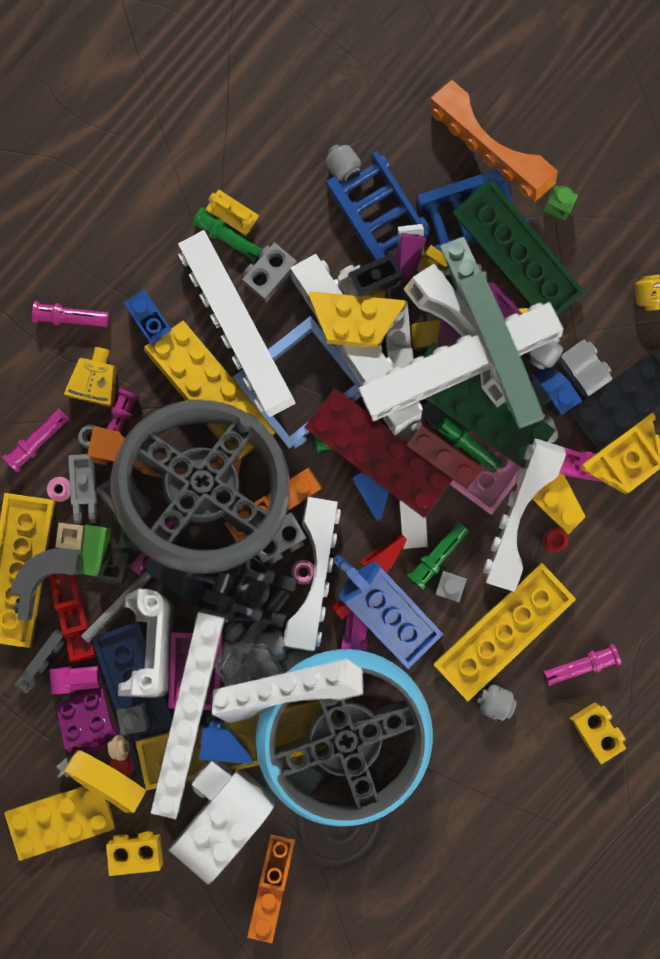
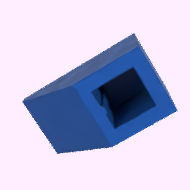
[124,290,172,344]

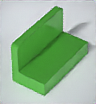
[79,525,112,578]

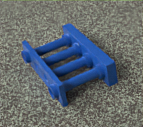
[327,151,429,261]
[416,170,529,252]

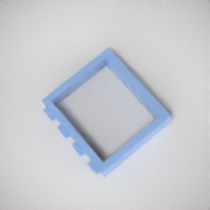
[233,316,362,449]

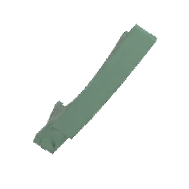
[440,237,544,428]

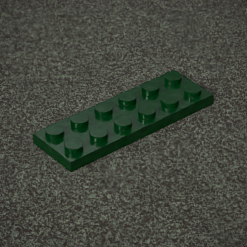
[452,178,585,316]
[423,342,556,469]

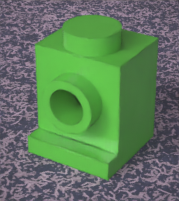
[543,185,578,221]

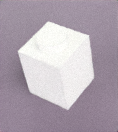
[192,760,231,801]

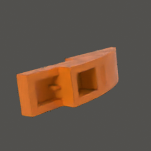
[224,468,322,543]
[247,834,295,943]

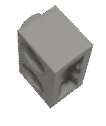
[242,242,297,303]
[258,512,306,565]

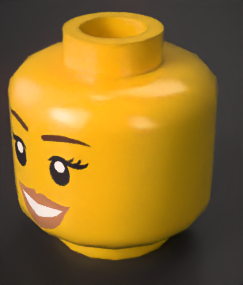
[634,275,660,311]

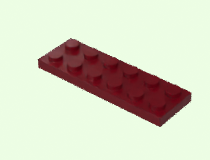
[304,388,453,518]

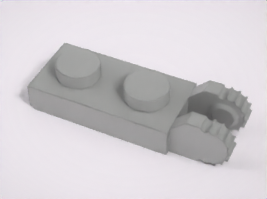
[69,454,97,524]

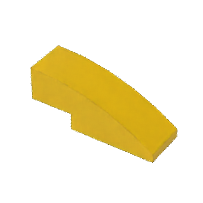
[63,750,146,813]

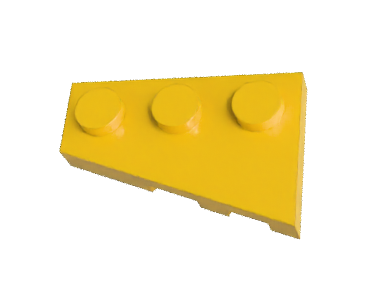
[515,474,586,534]

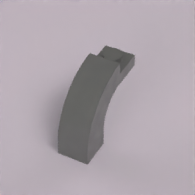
[10,548,82,621]

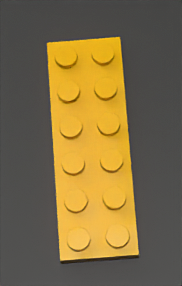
[144,321,276,461]
[0,493,55,648]
[433,563,576,701]

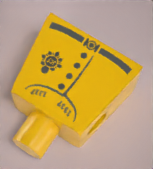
[64,347,117,407]

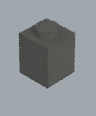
[116,702,151,736]

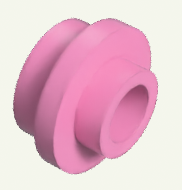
[47,477,71,502]
[291,560,314,585]

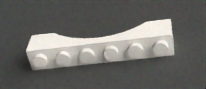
[404,264,505,407]
[483,438,566,592]
[283,497,341,652]
[212,659,363,723]

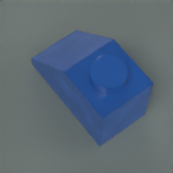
[533,366,582,417]
[352,472,388,522]
[200,720,252,764]

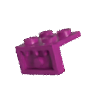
[56,687,120,756]

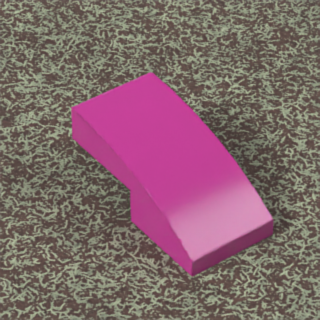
[559,448,602,482]

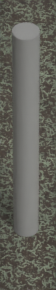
[81,570,153,643]

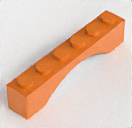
[431,80,558,203]
[87,426,242,486]

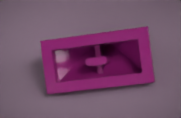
[395,233,426,282]

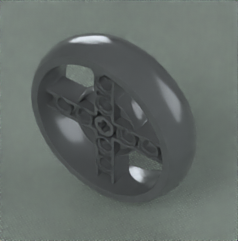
[110,399,290,573]

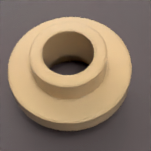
[108,735,130,761]

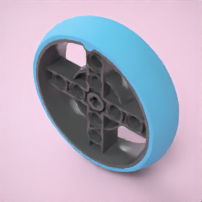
[256,649,433,826]

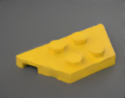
[309,291,405,348]
[579,412,660,494]

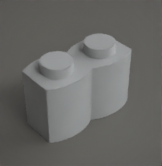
[558,339,612,398]

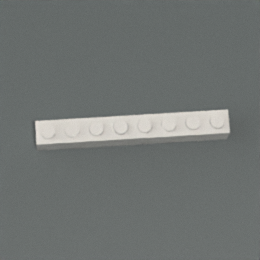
[178,230,296,417]
[290,254,423,436]
[359,302,563,421]
[151,609,226,819]

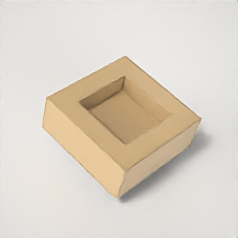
[56,523,85,550]

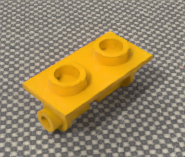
[206,189,259,236]

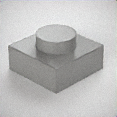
[435,571,467,602]

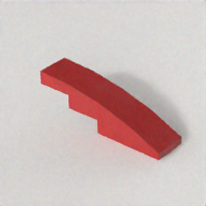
[331,533,407,619]
[49,573,97,663]

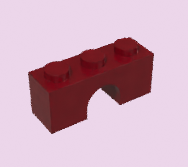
[406,419,483,489]

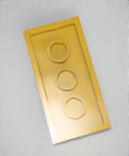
[4,786,116,861]

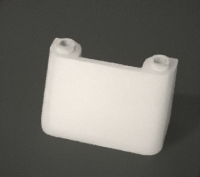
[118,589,175,698]

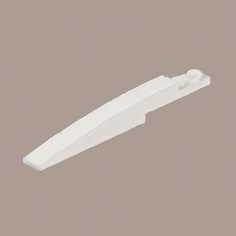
[385,301,428,549]

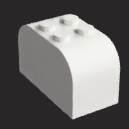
[169,769,276,885]

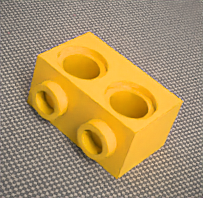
[570,702,627,764]
[106,831,163,876]

